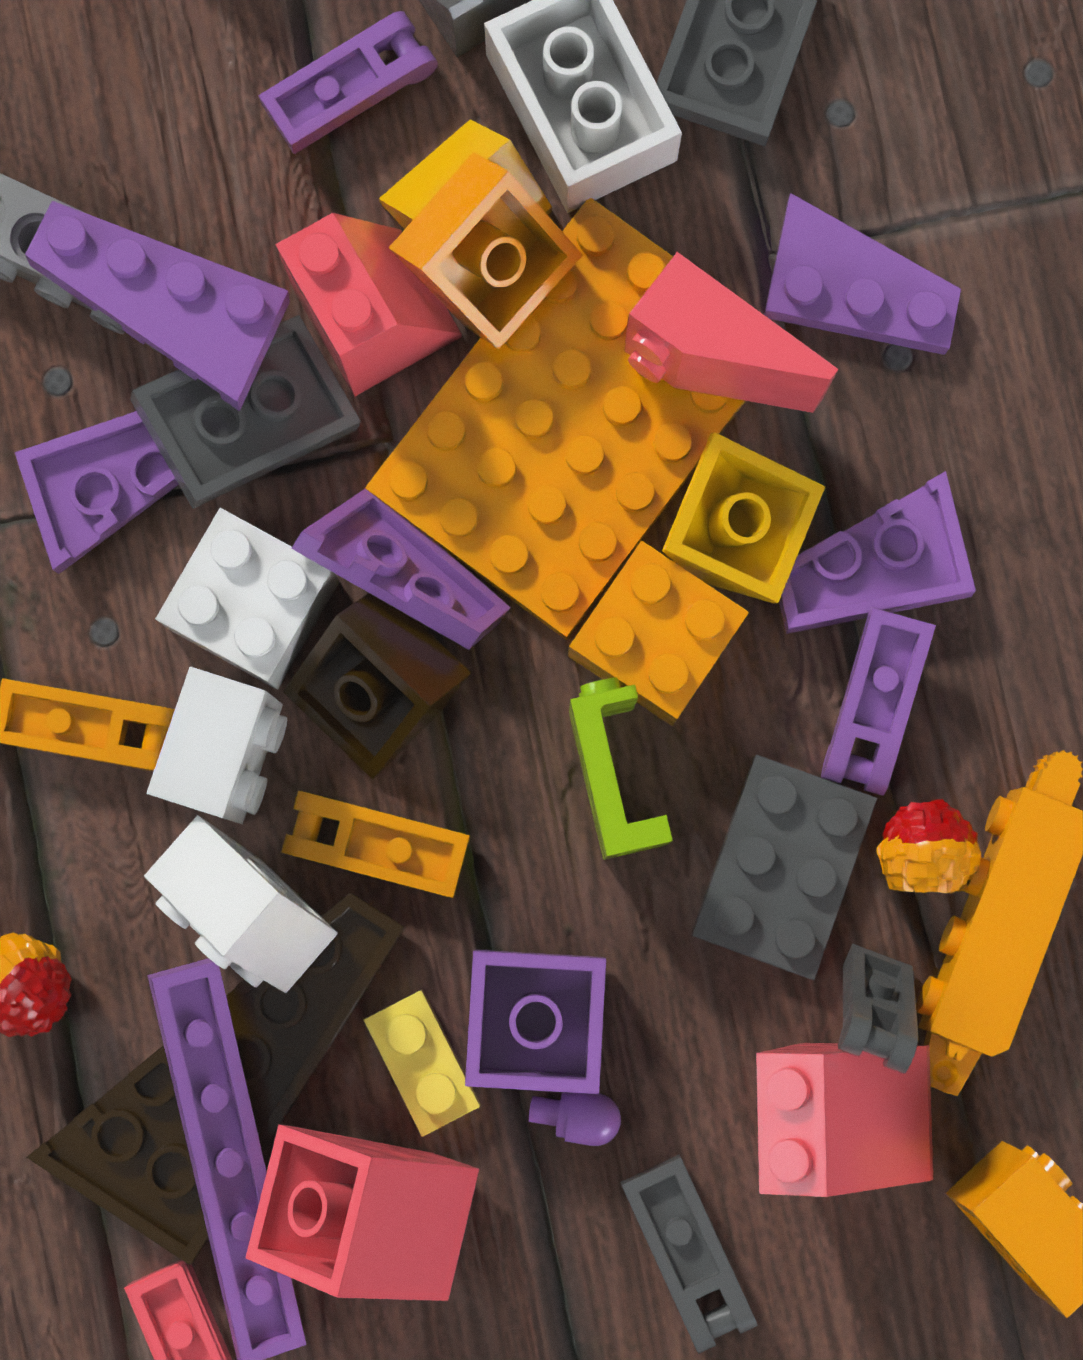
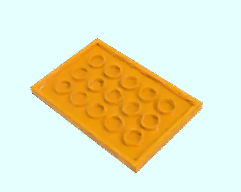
[365,198,745,640]

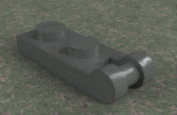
[838,943,918,1074]
[621,1155,758,1354]

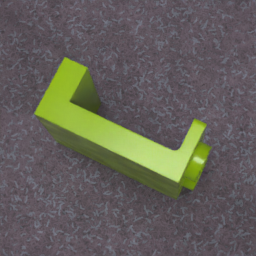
[569,678,673,860]

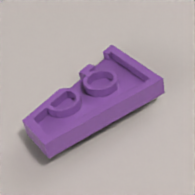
[764,193,961,355]
[15,411,179,574]
[779,471,976,634]
[291,489,511,650]

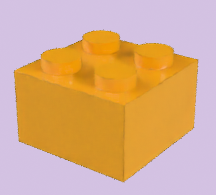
[389,152,583,350]
[568,540,749,726]
[946,1141,1083,1318]

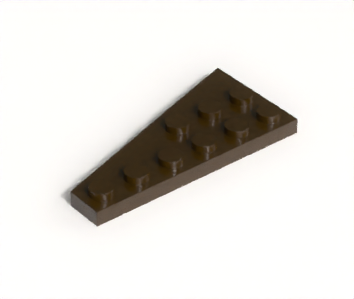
[26,893,406,1265]

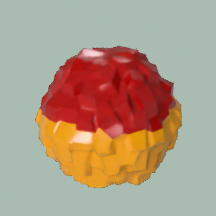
[876,799,981,893]
[0,932,72,1037]

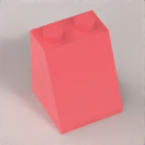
[275,213,462,397]
[756,1043,934,1197]
[245,1124,479,1301]

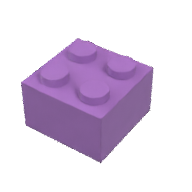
[465,950,606,1094]

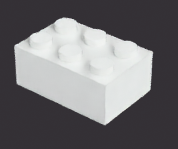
[484,0,682,213]

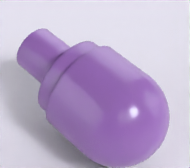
[529,1092,621,1146]

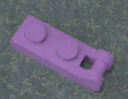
[258,11,438,154]
[821,607,936,796]

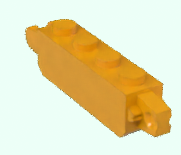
[916,750,1083,1096]

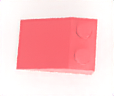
[624,252,838,413]

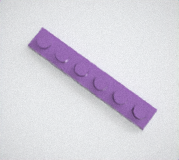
[147,958,306,1360]

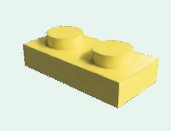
[364,989,481,1137]

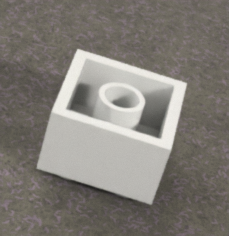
[155,508,340,690]
[146,667,287,824]
[144,815,338,993]

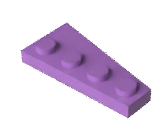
[25,201,290,411]

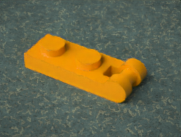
[0,678,175,772]
[281,791,470,898]

